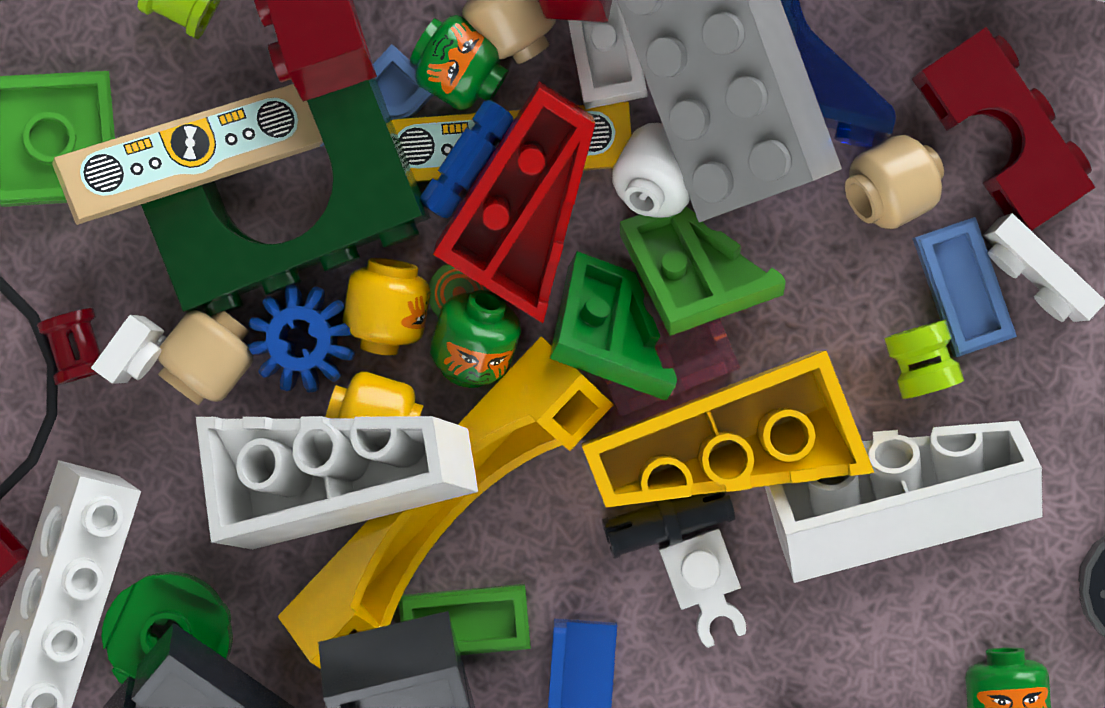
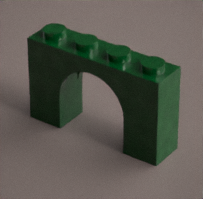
[141,78,431,317]

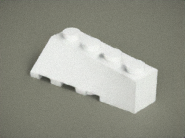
[196,416,478,550]
[765,421,1042,583]

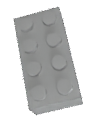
[617,0,842,222]

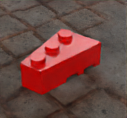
[433,81,595,323]

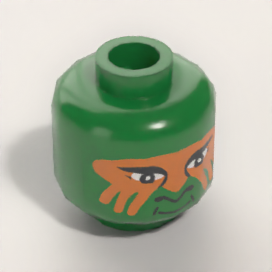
[410,15,509,110]
[430,290,521,388]
[965,647,1051,708]

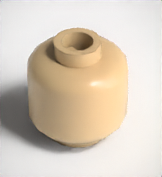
[462,0,556,64]
[845,135,944,229]
[158,310,253,405]

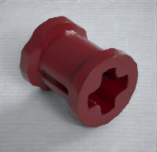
[37,308,101,385]

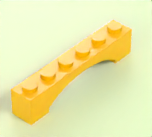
[277,336,614,669]

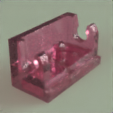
[604,318,740,417]

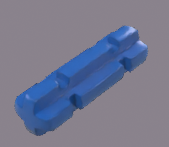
[420,100,513,218]

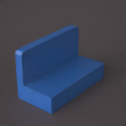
[548,618,617,708]

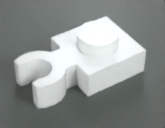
[91,315,166,384]
[658,527,746,648]

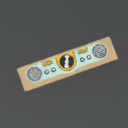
[52,84,323,225]

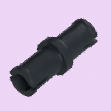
[602,491,735,559]

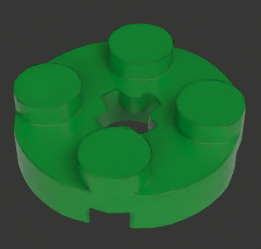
[101,571,233,685]

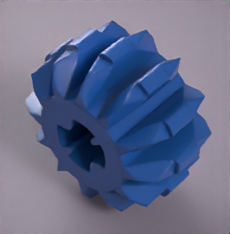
[248,285,356,393]

